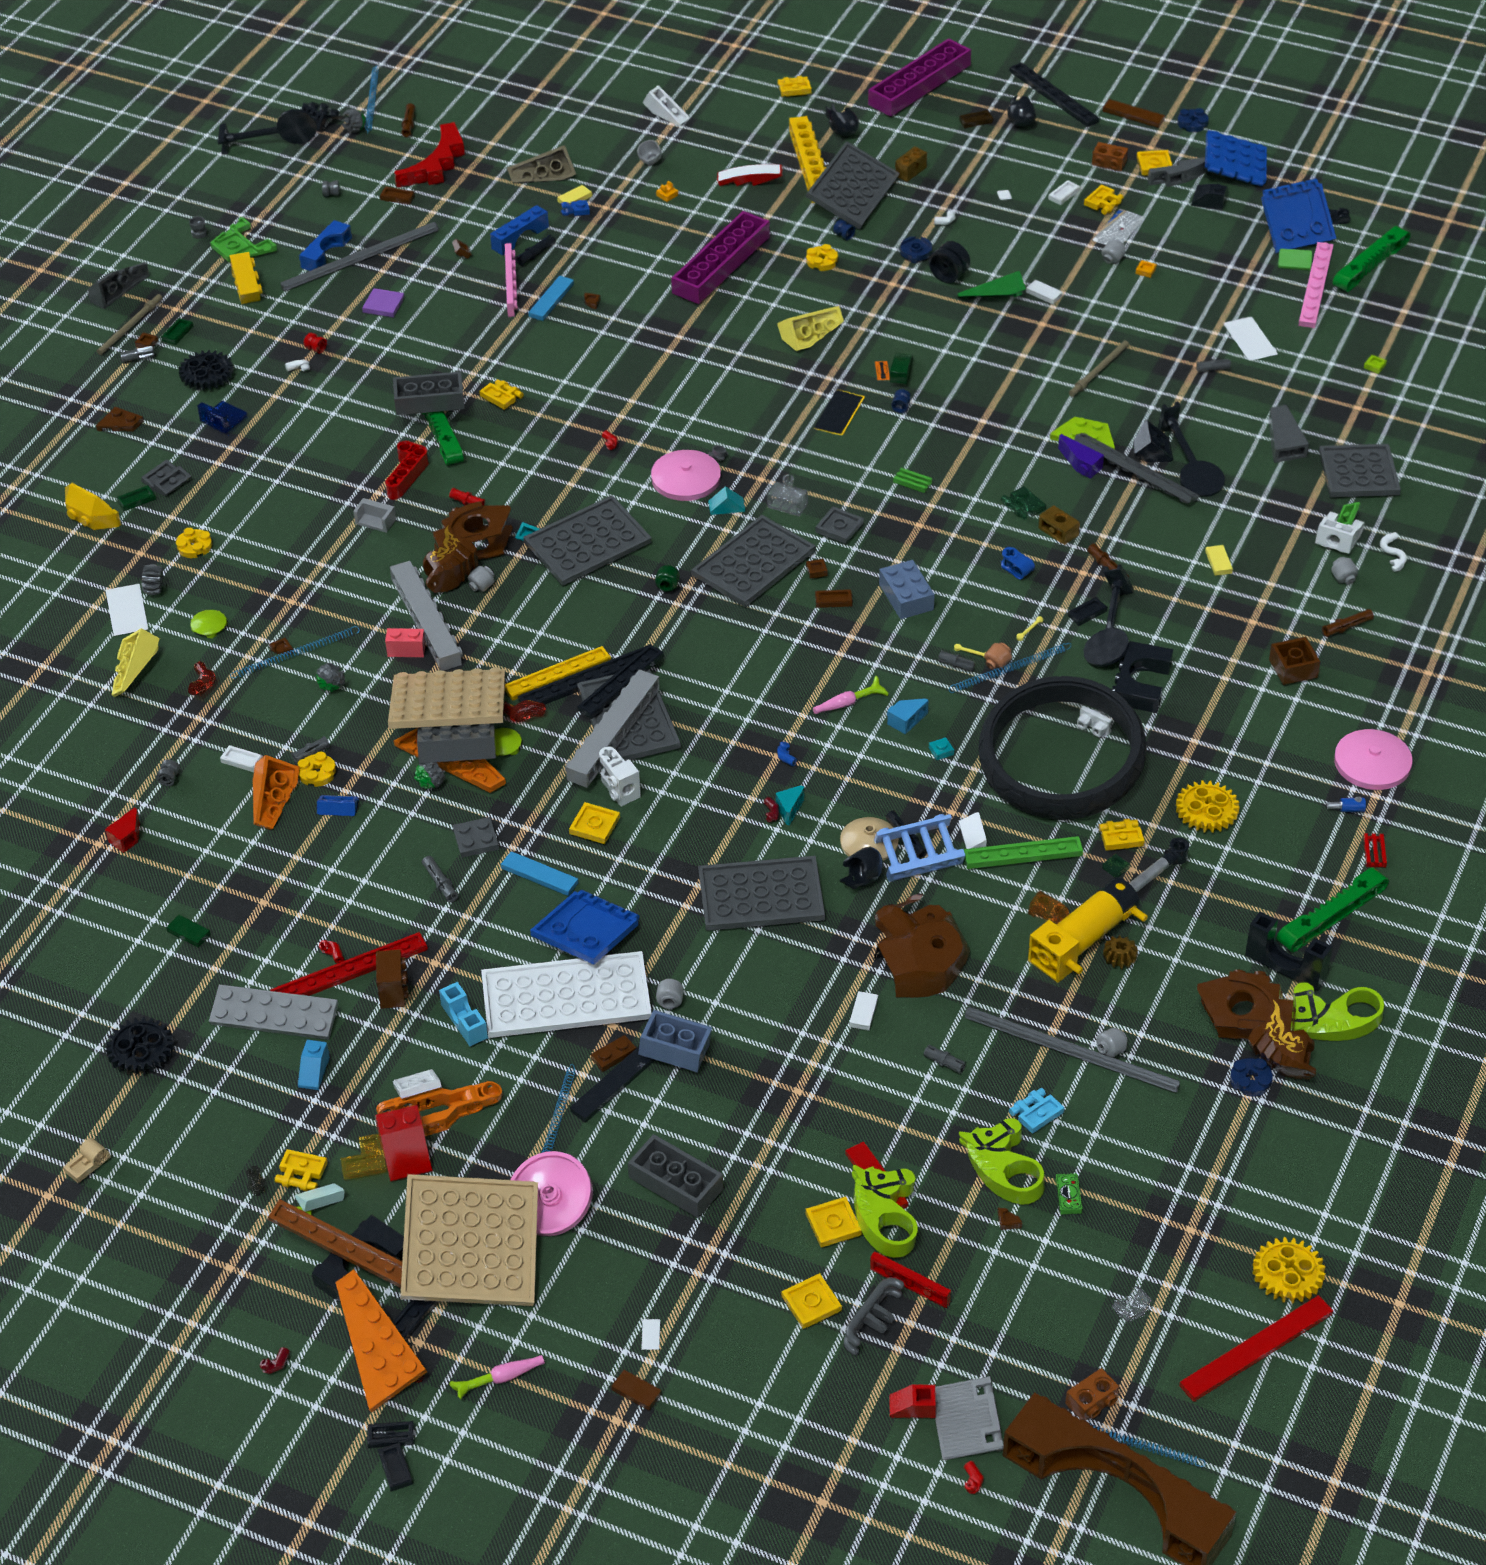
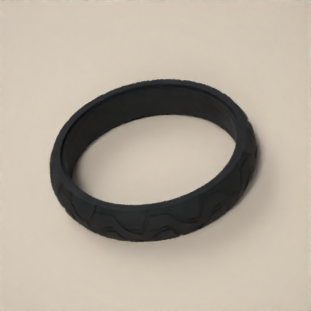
[978,676,1147,820]

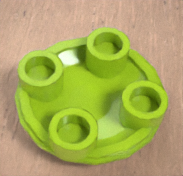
[191,610,227,638]
[495,728,522,757]

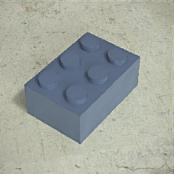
[879,560,934,619]
[638,1010,712,1072]

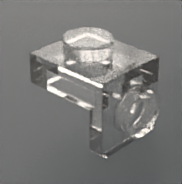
[1112,1286,1152,1322]

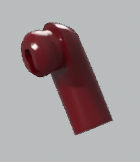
[764,797,779,823]
[260,1347,290,1374]

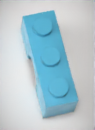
[439,982,488,1046]

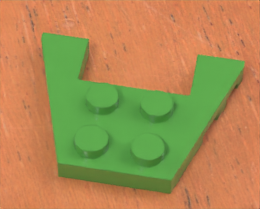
[210,217,277,262]

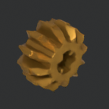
[1103,935,1138,970]

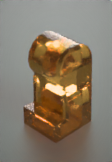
[1028,890,1069,924]

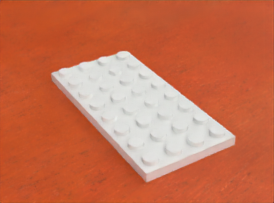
[481,951,652,1038]

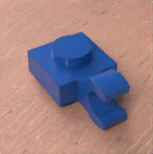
[561,200,590,216]

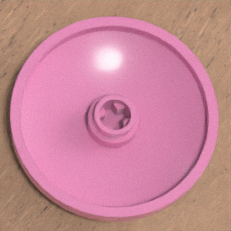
[651,450,721,501]
[1334,729,1412,790]
[511,1151,593,1236]

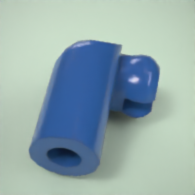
[777,741,797,767]

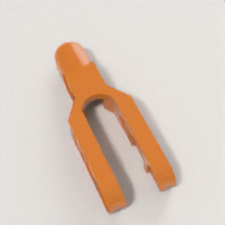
[376,1081,503,1136]

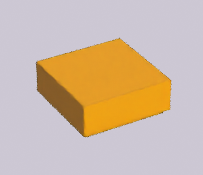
[1135,260,1157,278]

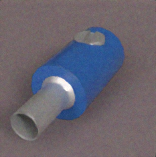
[1327,797,1366,812]

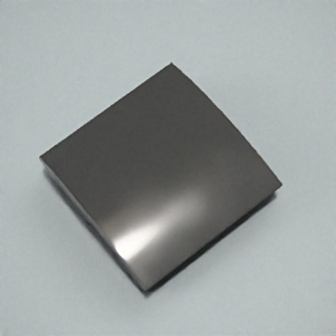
[141,459,192,496]

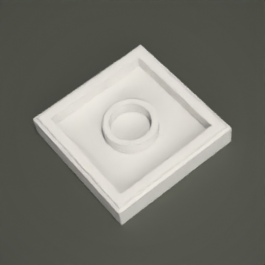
[393,1069,442,1099]

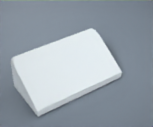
[959,812,987,849]

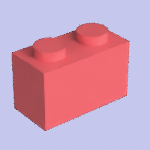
[385,628,426,657]

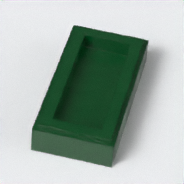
[161,318,194,345]
[116,485,156,512]
[166,915,211,947]

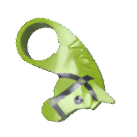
[1293,982,1384,1041]
[959,1118,1045,1205]
[852,1165,918,1258]

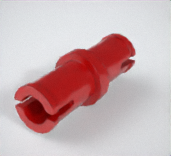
[449,488,485,505]

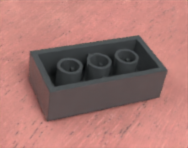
[393,371,465,415]
[417,723,496,763]
[628,1134,723,1218]

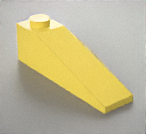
[777,306,844,351]
[112,628,160,697]

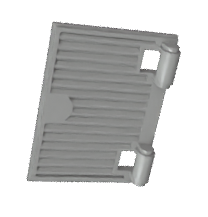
[935,1376,1003,1460]

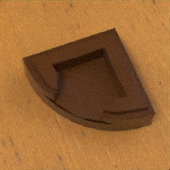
[584,293,601,309]
[269,638,293,655]
[997,1208,1022,1230]

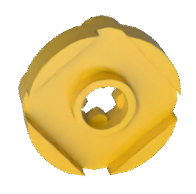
[806,244,838,271]
[176,528,212,558]
[298,752,336,787]

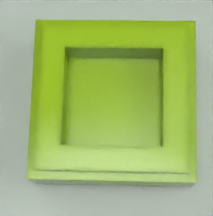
[1364,355,1387,374]

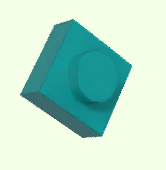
[929,737,954,760]

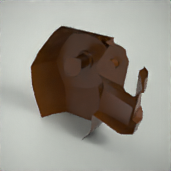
[874,893,970,997]

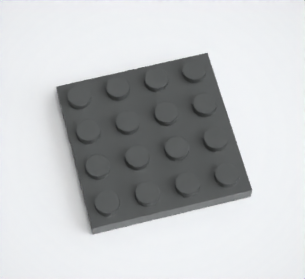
[1319,444,1401,497]

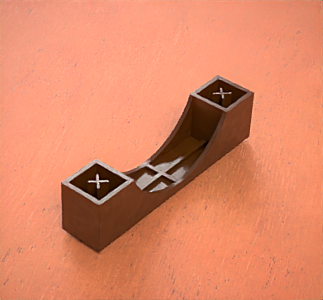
[1002,1392,1236,1565]

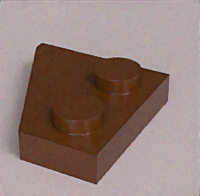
[96,407,144,431]

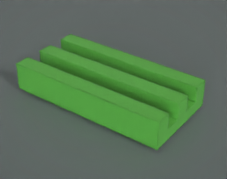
[893,468,932,493]

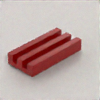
[1363,833,1387,868]

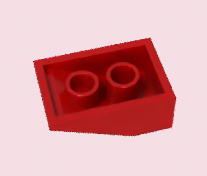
[375,1105,432,1182]

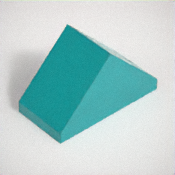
[708,486,745,515]
[776,785,805,826]

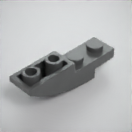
[1148,157,1207,187]

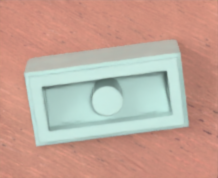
[295,1183,345,1212]

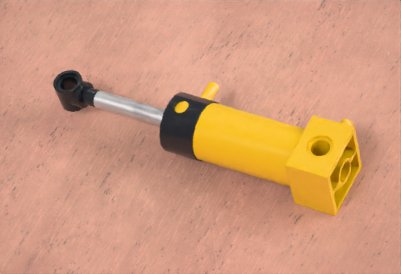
[1028,837,1189,983]

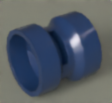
[833,219,856,241]
[891,389,911,413]

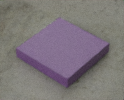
[362,288,405,317]

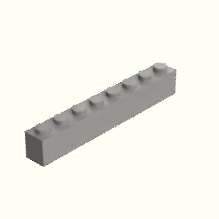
[390,561,463,671]
[565,669,660,788]

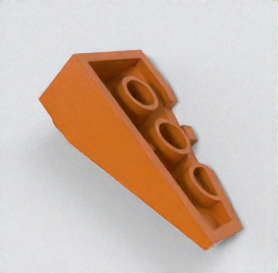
[253,755,300,830]

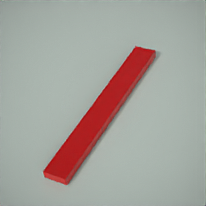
[270,932,428,996]
[1179,1295,1333,1402]

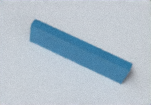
[528,275,574,321]
[501,851,578,896]

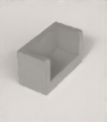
[354,498,396,533]

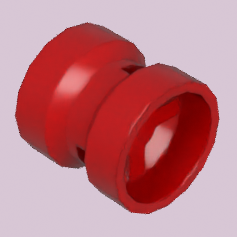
[304,332,327,354]

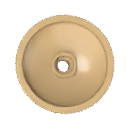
[840,817,899,861]

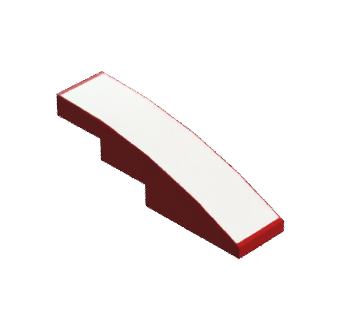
[717,164,782,186]

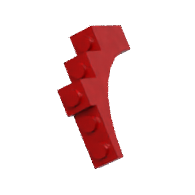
[394,122,465,188]

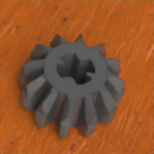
[141,564,163,595]

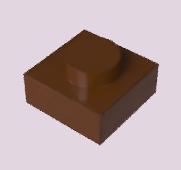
[452,239,472,259]
[135,332,158,348]
[806,559,827,579]

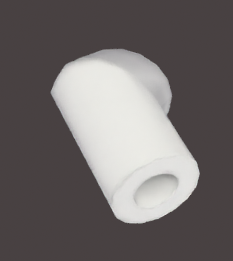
[934,211,956,225]
[285,360,310,372]

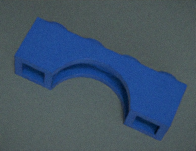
[490,205,549,256]
[299,220,352,271]

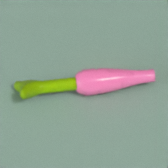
[813,676,889,714]
[450,1355,545,1399]

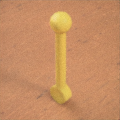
[1016,616,1043,641]
[954,644,986,657]

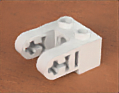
[1315,511,1365,554]
[599,747,641,806]

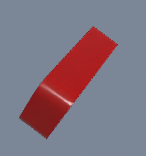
[385,441,429,500]

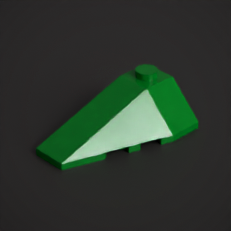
[957,271,1026,298]

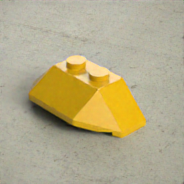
[65,483,121,530]

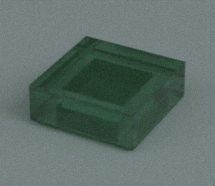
[1102,854,1130,877]

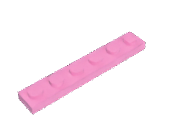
[505,243,517,317]

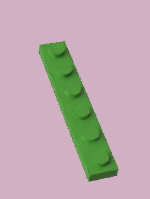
[963,836,1083,869]

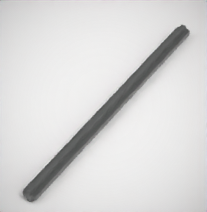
[280,222,438,291]
[965,1007,1180,1092]

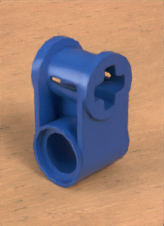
[1001,547,1035,580]

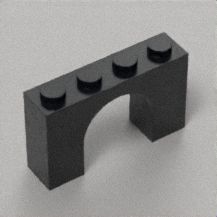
[1112,641,1174,713]
[1245,912,1333,991]
[312,1215,404,1303]

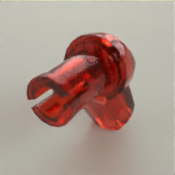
[188,661,216,696]
[504,700,546,722]

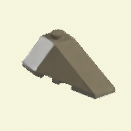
[507,145,576,183]

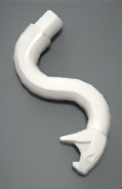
[1380,532,1407,572]

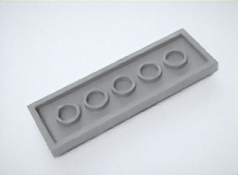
[209,984,338,1040]

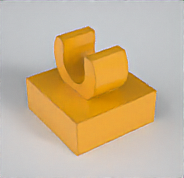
[656,181,678,202]

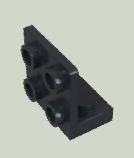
[301,101,344,132]

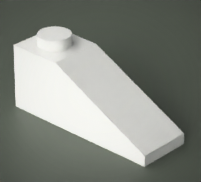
[643,85,690,126]

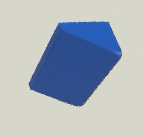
[317,795,359,816]

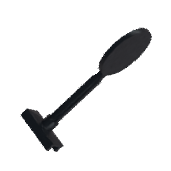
[217,109,317,155]
[1158,401,1225,497]
[1083,564,1134,667]

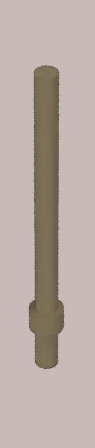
[97,294,163,355]
[1069,341,1129,397]

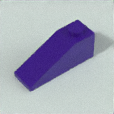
[1058,434,1104,479]

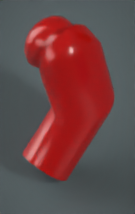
[602,430,618,450]
[964,1461,984,1494]

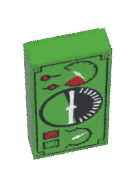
[1055,1174,1082,1214]

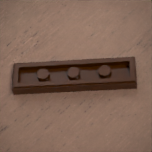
[1102,99,1165,128]

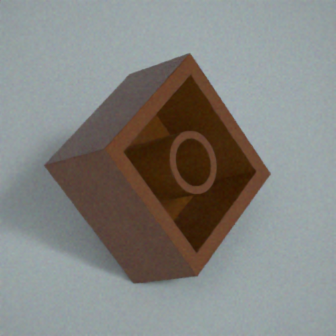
[1269,637,1320,685]
[376,949,409,1009]

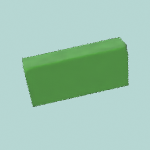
[1278,248,1312,270]
[1337,502,1360,525]

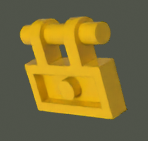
[777,76,811,97]
[1084,184,1124,215]
[479,379,524,410]
[1098,819,1145,851]
[275,1149,328,1191]

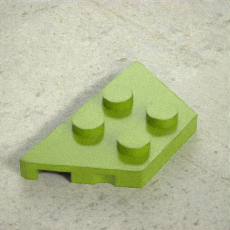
[1050,417,1115,449]

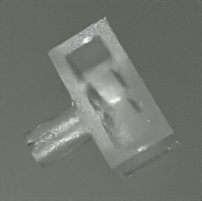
[767,474,808,517]

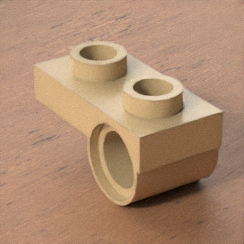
[63,1138,111,1183]

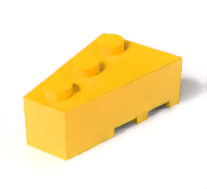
[230,252,263,304]

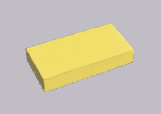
[557,185,592,204]
[1205,545,1233,576]

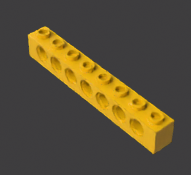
[789,116,826,203]

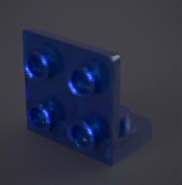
[197,401,248,434]

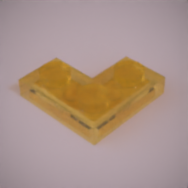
[340,1134,386,1180]

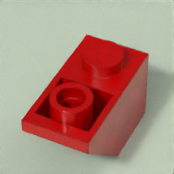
[105,807,140,853]
[890,1385,936,1418]

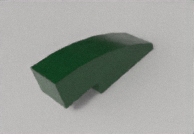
[890,353,913,384]

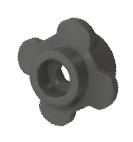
[708,445,728,460]

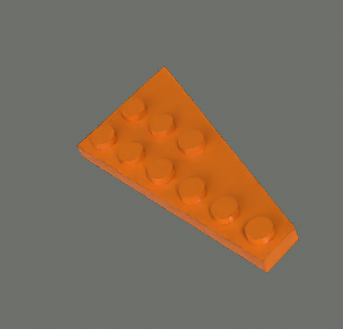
[394,726,506,793]
[336,1270,427,1413]

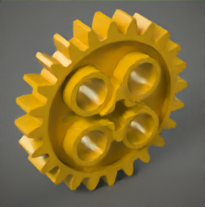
[1176,780,1239,833]
[1252,1237,1325,1303]

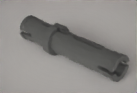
[422,856,458,902]

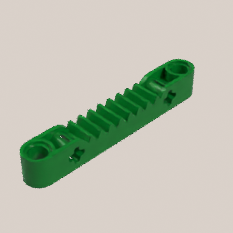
[1333,226,1411,292]
[421,411,464,466]
[1276,867,1389,953]

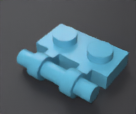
[1009,1088,1064,1134]

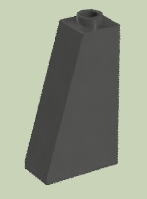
[1268,405,1309,463]

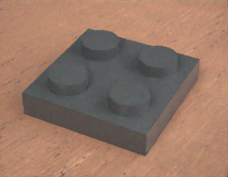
[815,507,864,544]
[452,817,499,858]

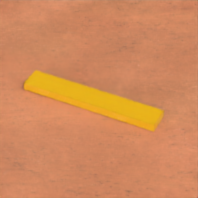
[505,646,611,701]

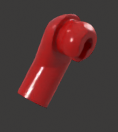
[319,940,344,963]

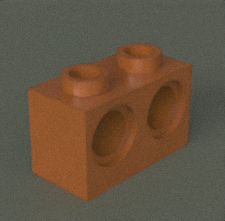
[1092,142,1128,172]
[1065,1368,1119,1421]

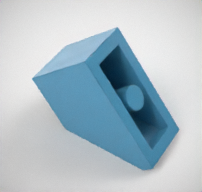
[887,699,929,734]
[298,1040,330,1090]

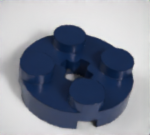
[1177,108,1209,132]
[900,236,932,263]
[1230,1058,1273,1097]

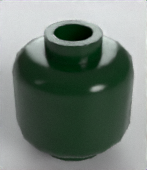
[655,565,680,592]

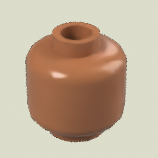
[984,643,1012,670]

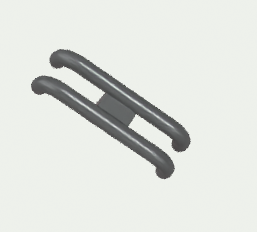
[844,1278,904,1356]

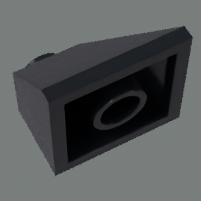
[1191,184,1228,211]
[1133,420,1173,463]

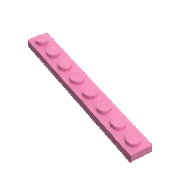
[1298,242,1334,328]

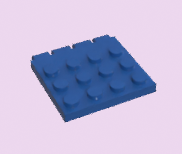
[1205,130,1267,187]
[1261,179,1337,253]
[530,890,640,965]

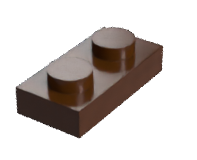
[591,1035,636,1072]

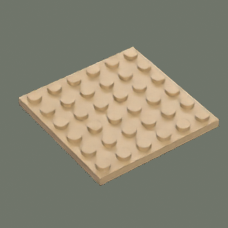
[388,667,505,729]
[400,1174,538,1306]

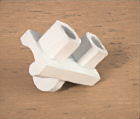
[1077,706,1112,737]

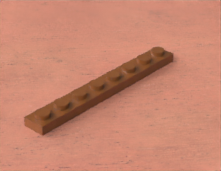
[268,1199,402,1288]

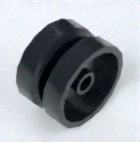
[928,241,971,283]

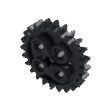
[179,350,234,391]
[106,1017,174,1076]

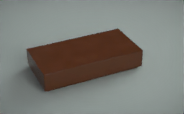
[380,187,415,205]
[815,589,852,608]
[611,1370,662,1411]

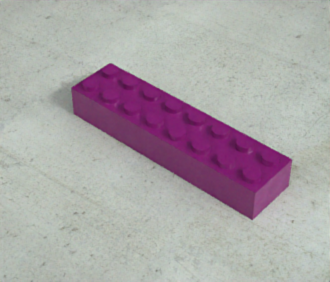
[868,38,971,117]
[671,211,770,304]

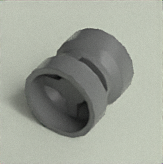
[322,180,340,197]
[189,216,207,239]
[156,759,180,786]

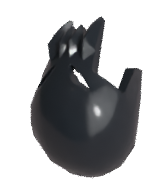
[1007,96,1036,128]
[825,103,859,137]
[839,846,883,889]

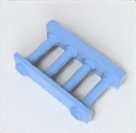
[874,814,965,882]

